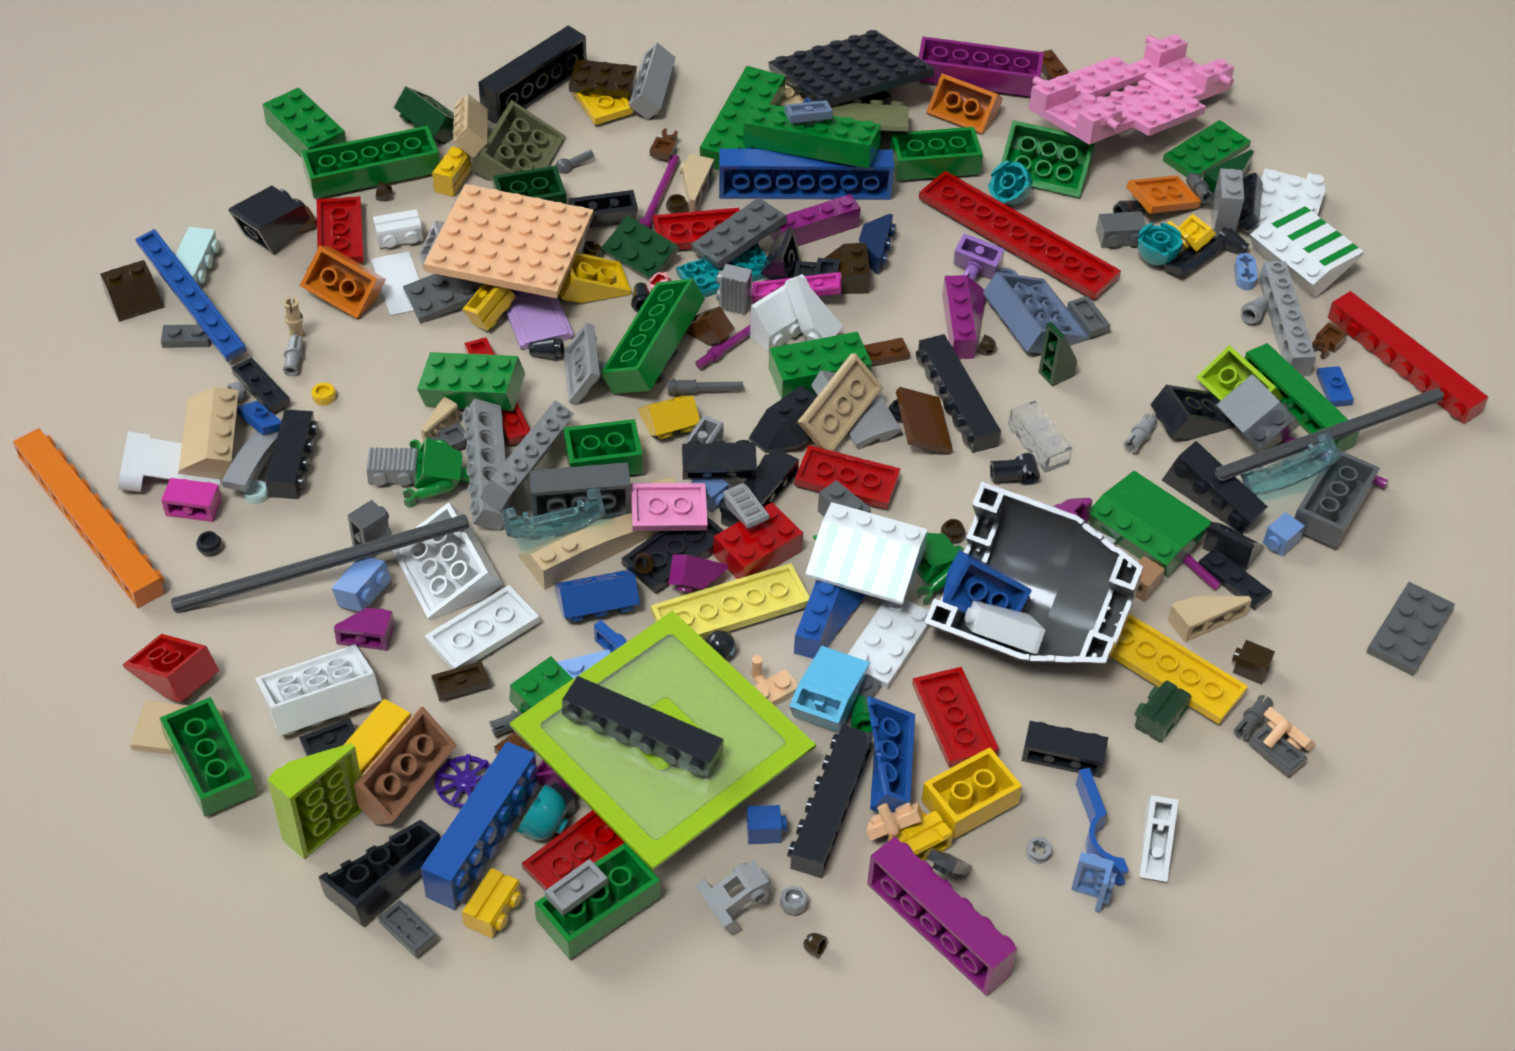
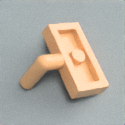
[751,655,798,706]
[1263,706,1316,752]
[866,803,922,840]

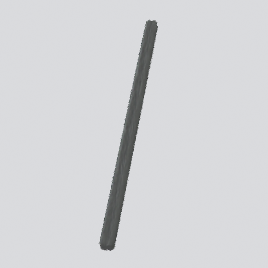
[1215,388,1444,481]
[171,514,469,612]

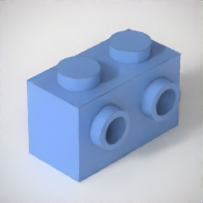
[332,557,392,612]

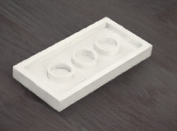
[425,585,540,669]
[848,600,929,690]

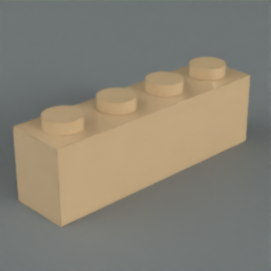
[453,94,488,158]

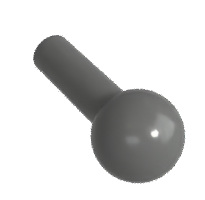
[556,149,594,174]

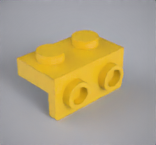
[1167,214,1216,252]

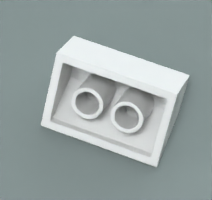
[750,274,811,353]

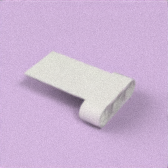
[118,431,220,492]

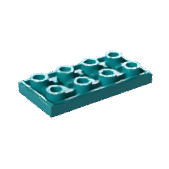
[676,243,767,298]

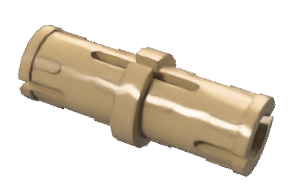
[283,297,304,338]

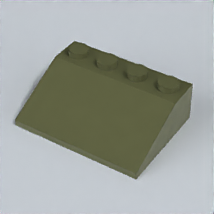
[830,99,909,132]
[470,100,565,181]

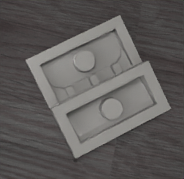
[848,396,902,450]

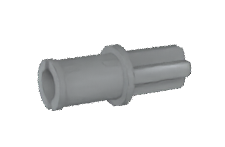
[283,334,303,376]

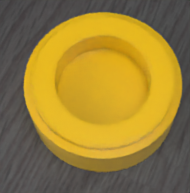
[311,383,336,405]

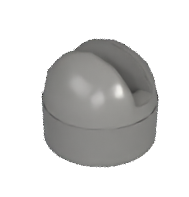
[227,382,247,401]

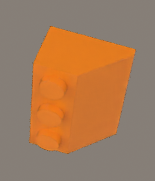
[926,73,1003,134]
[299,246,386,319]

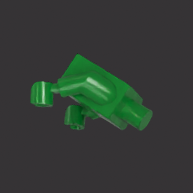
[403,437,470,507]
[917,532,964,605]

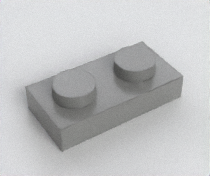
[545,859,608,916]

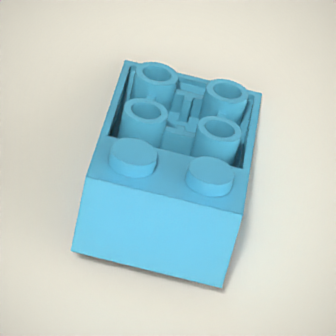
[789,646,870,733]

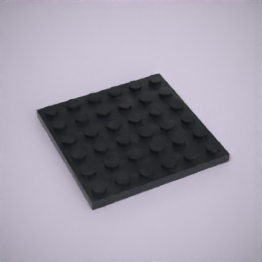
[768,30,935,106]

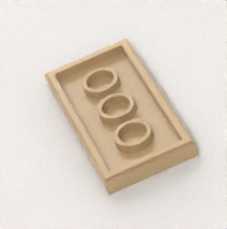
[797,354,883,451]

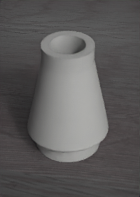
[1241,296,1269,324]

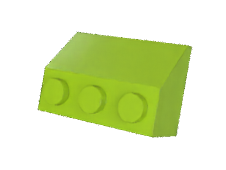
[1196,345,1283,401]

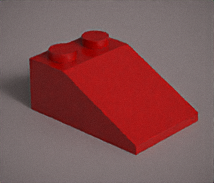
[122,633,220,703]

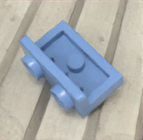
[1071,852,1117,912]

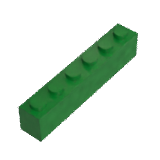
[1245,343,1360,454]

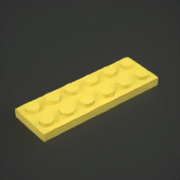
[651,563,810,639]

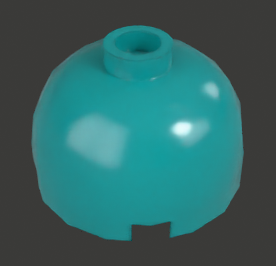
[988,161,1033,205]
[1138,223,1183,265]
[517,784,568,841]

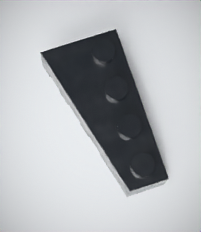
[1161,441,1268,534]
[318,819,441,926]

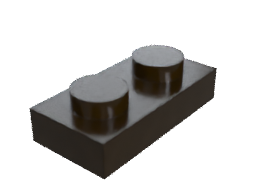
[431,661,490,701]

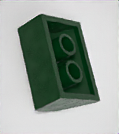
[393,86,454,143]

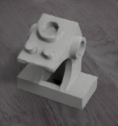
[695,861,771,936]

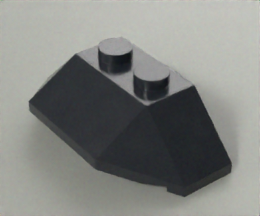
[749,386,817,453]

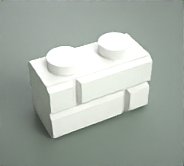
[373,209,423,249]

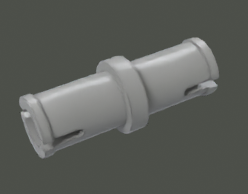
[1124,413,1158,453]

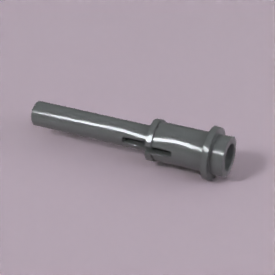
[668,378,743,396]

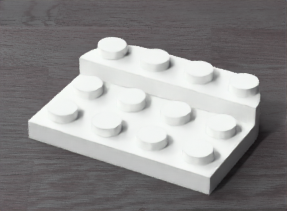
[1251,168,1325,230]

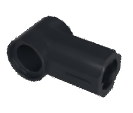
[990,453,1040,485]

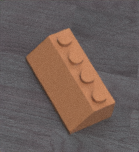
[354,707,457,825]

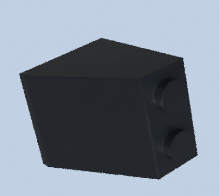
[228,185,310,255]

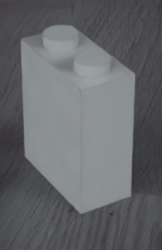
[1211,168,1244,237]

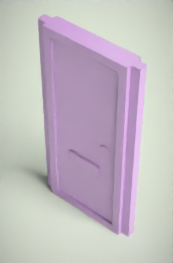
[505,289,574,350]

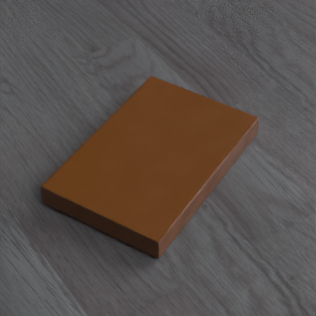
[896,387,952,454]

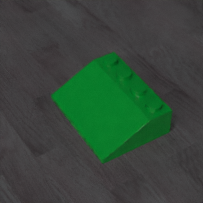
[1001,120,1095,198]
[1088,470,1212,578]

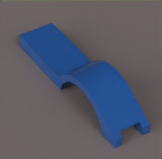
[1076,768,1129,886]

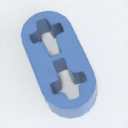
[1234,253,1258,290]

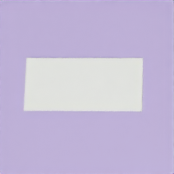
[371,251,419,315]

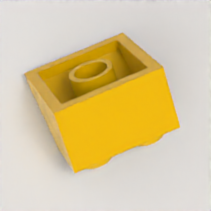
[638,396,700,439]

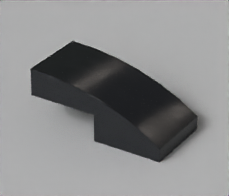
[793,257,840,278]

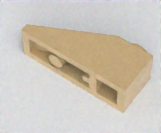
[680,154,714,212]
[1168,596,1252,642]

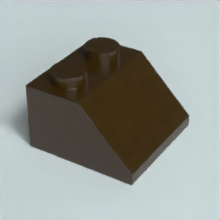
[825,243,870,294]
[100,260,163,322]

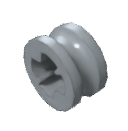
[1026,837,1052,864]

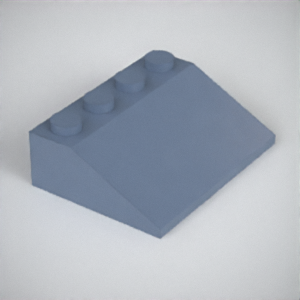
[983,272,1089,354]

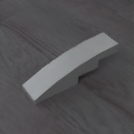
[222,431,279,492]

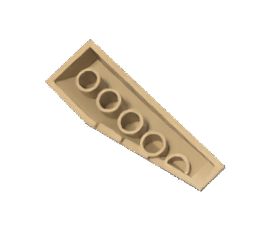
[519,513,659,590]

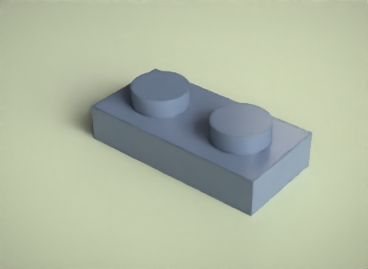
[784,100,833,124]

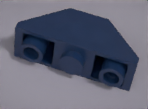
[859,214,896,274]

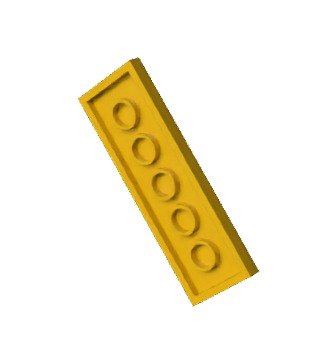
[1111,614,1248,724]

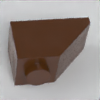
[685,306,735,345]

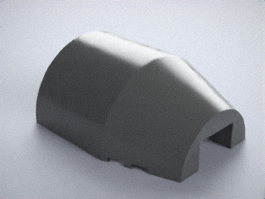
[924,481,1143,664]

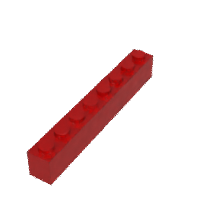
[1327,291,1489,424]

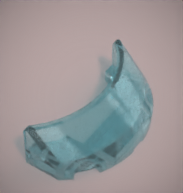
[1240,431,1341,496]
[501,488,606,540]

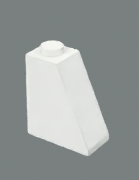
[965,600,1045,654]

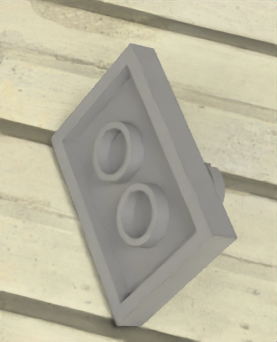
[564,323,607,405]

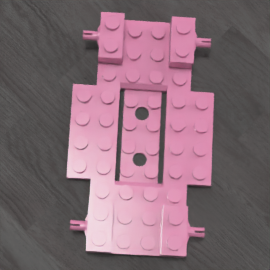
[1029,35,1234,145]

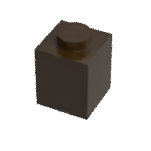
[1232,640,1275,685]

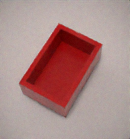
[713,502,803,579]

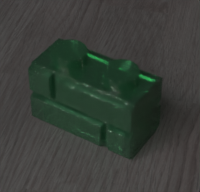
[1134,680,1192,743]

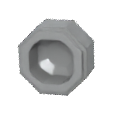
[780,885,808,915]

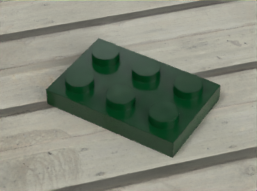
[601,215,680,281]

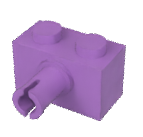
[954,233,1005,281]

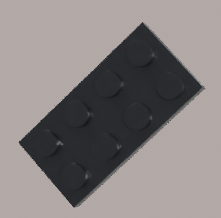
[621,517,724,593]

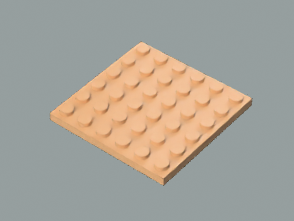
[423,184,593,298]

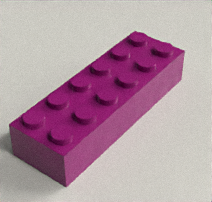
[918,36,1044,97]
[867,836,1017,997]

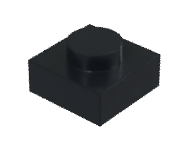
[550,782,576,819]

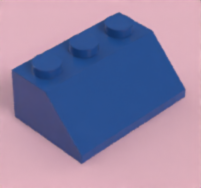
[942,550,1032,613]
[554,570,640,621]

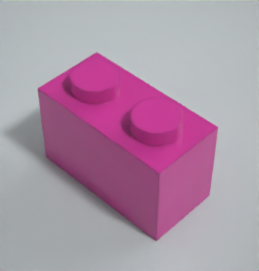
[161,478,222,522]

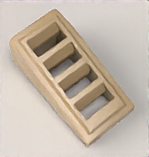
[421,397,459,441]

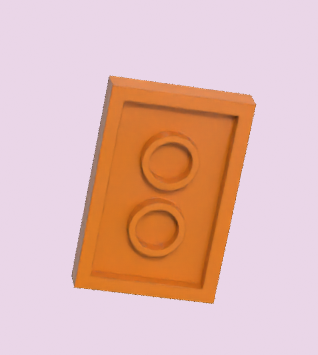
[1126,175,1201,214]

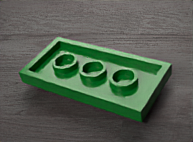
[1162,120,1251,178]

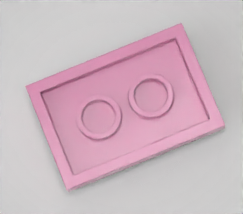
[631,483,707,531]

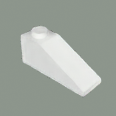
[785,276,843,341]
[1139,795,1178,882]

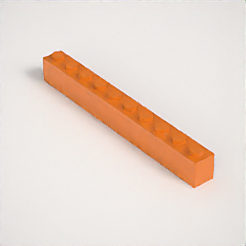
[13,428,165,609]

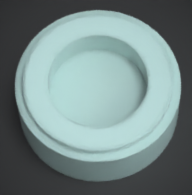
[243,480,268,504]

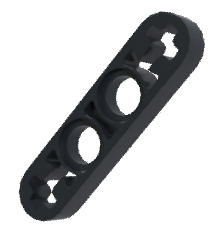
[1238,173,1263,231]

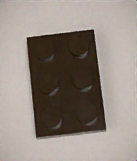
[569,59,637,99]

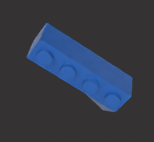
[794,580,867,659]
[867,696,915,813]

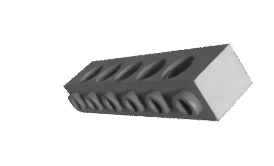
[1259,261,1316,376]
[463,399,510,531]
[480,400,575,511]

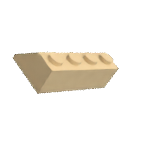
[178,387,239,480]

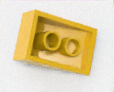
[559,253,632,303]

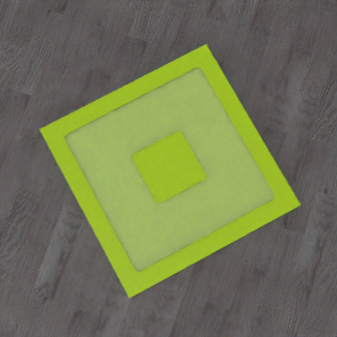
[510,611,816,870]

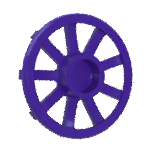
[435,754,490,808]

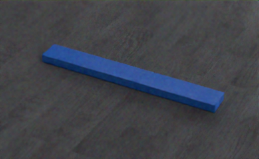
[135,229,247,362]

